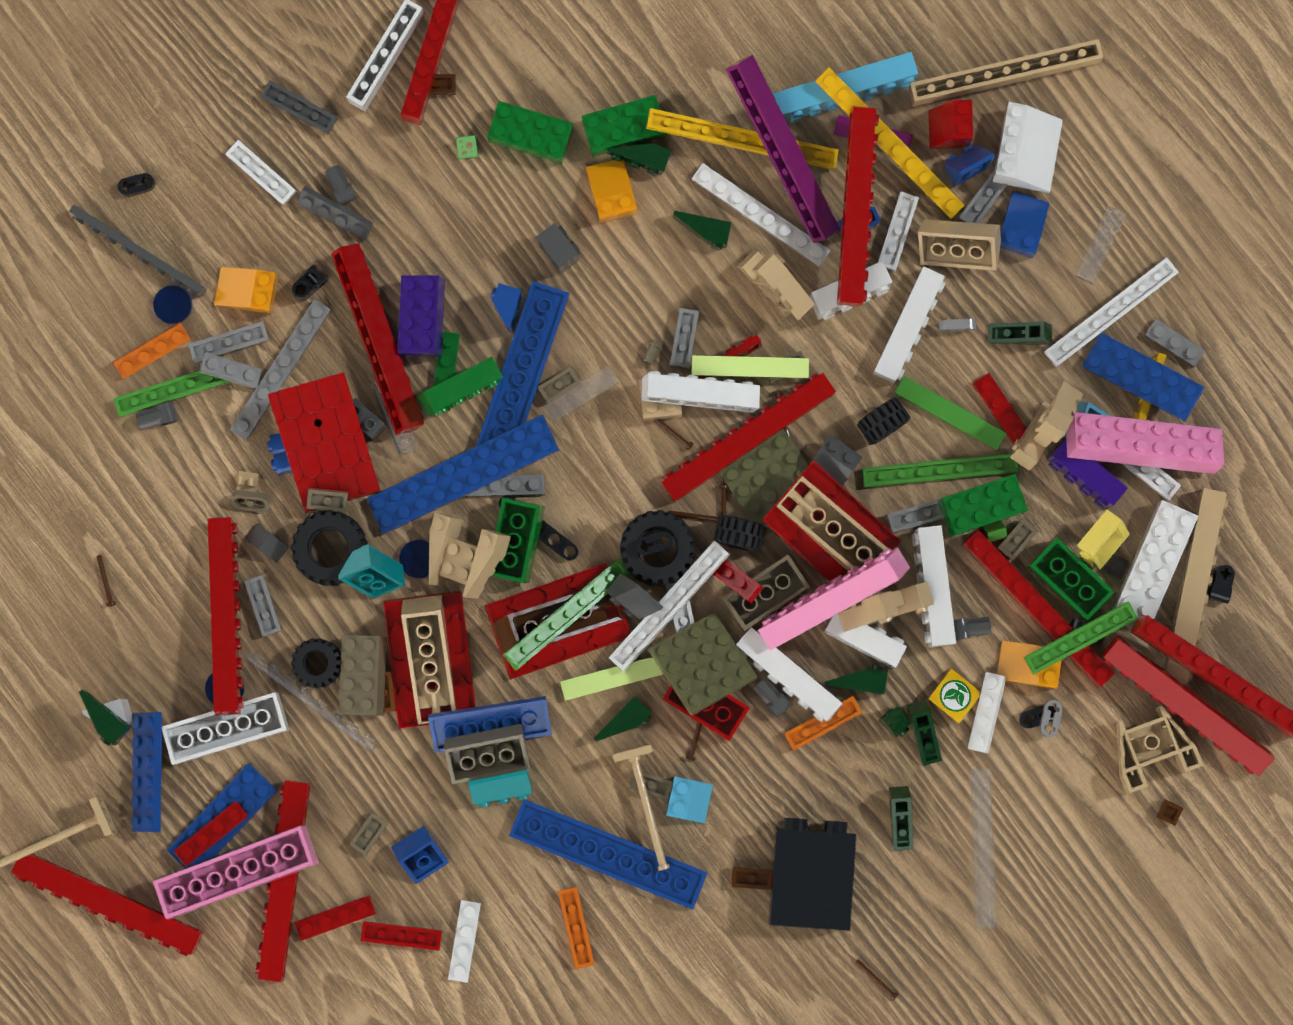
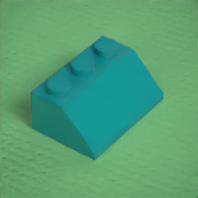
[338,544,405,599]
[468,770,533,808]

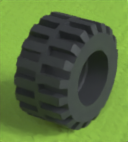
[857,398,911,445]
[713,515,767,552]
[291,638,341,688]

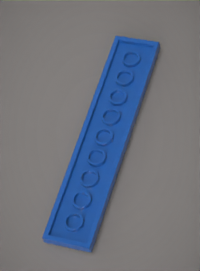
[476,281,570,477]
[367,415,560,534]
[509,799,708,910]

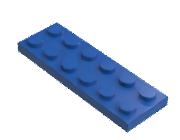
[1082,332,1205,422]
[428,696,552,753]
[131,712,162,832]
[166,763,278,869]

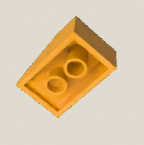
[585,160,637,223]
[214,267,279,314]
[997,641,1062,689]

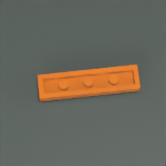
[113,322,191,379]
[784,696,863,751]
[558,887,595,969]

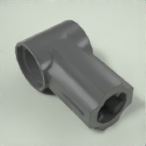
[325,165,357,206]
[136,402,178,430]
[953,617,991,640]
[754,677,792,718]

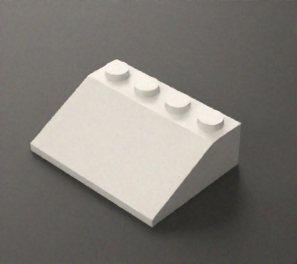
[992,102,1063,193]

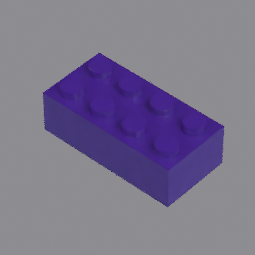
[398,275,445,357]
[1047,439,1128,509]

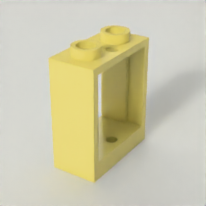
[1077,510,1130,570]

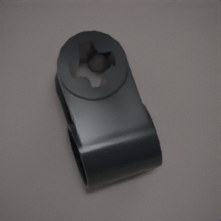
[292,264,329,301]
[1208,565,1235,604]

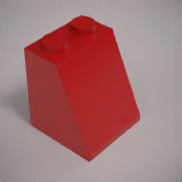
[928,100,973,149]

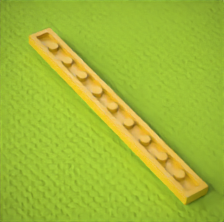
[815,67,964,219]
[646,108,839,170]

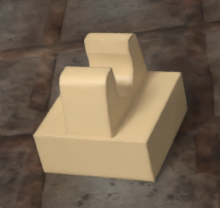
[236,471,260,492]

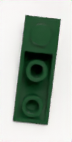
[607,143,672,176]

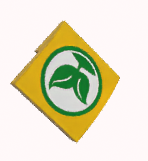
[928,668,981,724]

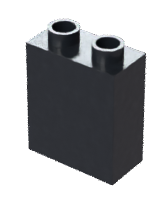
[768,818,856,931]

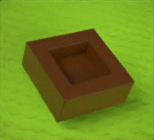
[1156,799,1183,826]

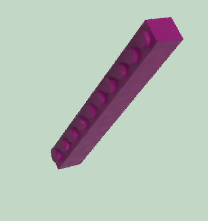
[726,55,840,243]

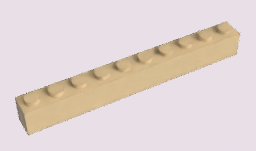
[908,39,1104,107]
[1163,488,1229,685]

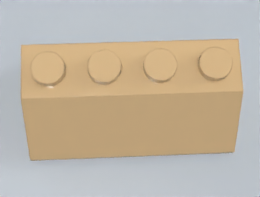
[918,219,1001,271]

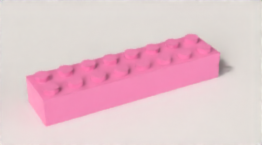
[1066,412,1224,474]
[758,547,910,650]
[153,826,319,919]

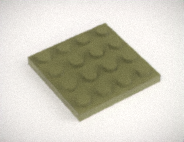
[719,429,808,536]
[649,612,757,716]

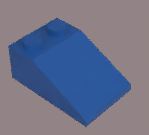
[943,145,995,187]
[1000,191,1050,258]

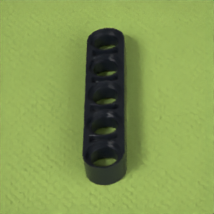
[499,495,579,561]

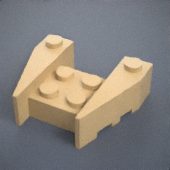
[737,250,815,320]
[1010,381,1083,471]
[429,512,511,599]
[838,582,934,632]
[1116,705,1204,794]

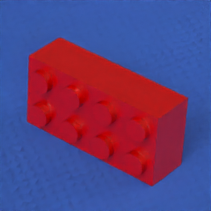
[662,686,750,741]

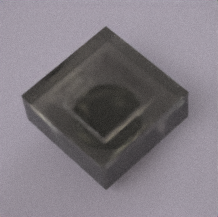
[1103,554,1130,580]

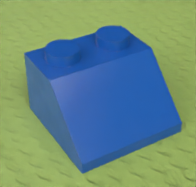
[491,283,523,333]
[391,825,449,884]

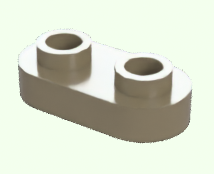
[230,490,270,512]

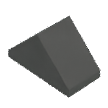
[246,523,289,563]

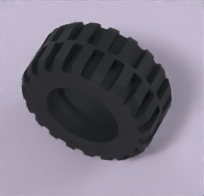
[291,510,368,586]
[620,510,695,586]

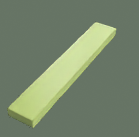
[691,355,809,378]
[560,657,664,701]

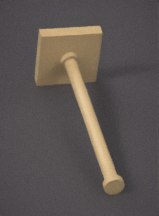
[612,744,670,871]
[0,797,118,868]

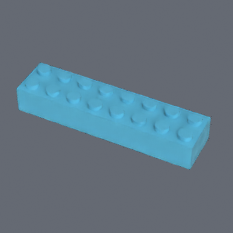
[772,52,918,123]

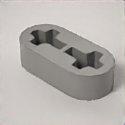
[939,319,976,332]
[1039,700,1062,737]

